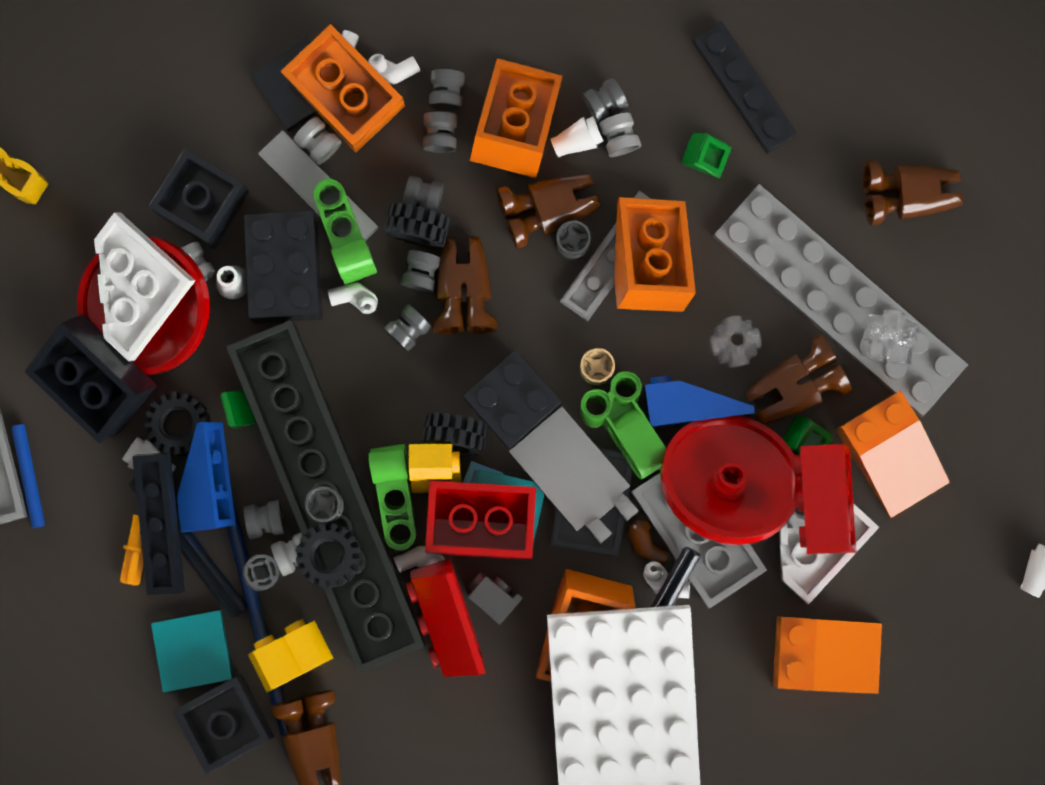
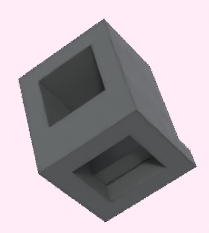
[468,572,523,625]

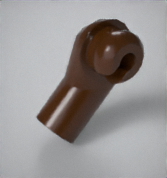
[628,518,669,566]

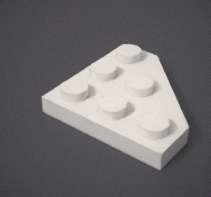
[94,212,196,361]
[779,476,879,604]

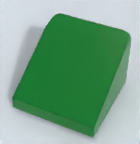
[681,133,732,178]
[220,390,257,429]
[782,415,833,455]

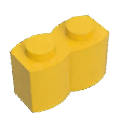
[0,147,48,204]
[409,444,461,493]
[248,619,333,693]

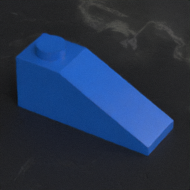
[643,376,755,428]
[177,422,236,533]

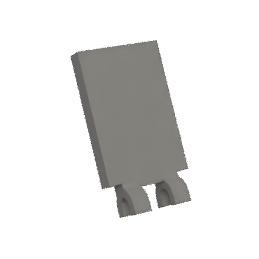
[509,406,639,544]

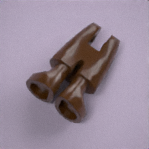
[862,160,963,225]
[496,174,602,249]
[432,236,498,335]
[744,335,853,424]
[270,689,341,785]

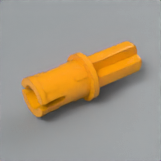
[120,515,144,585]

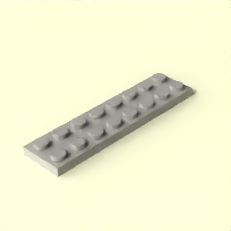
[713,184,968,417]

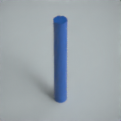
[11,424,45,528]

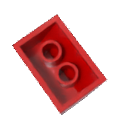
[795,444,857,555]
[425,481,536,560]
[406,558,486,677]

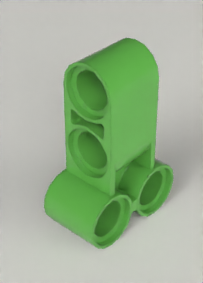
[313,179,378,285]
[580,371,666,480]
[369,443,417,550]

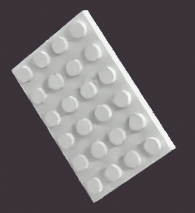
[547,605,700,785]

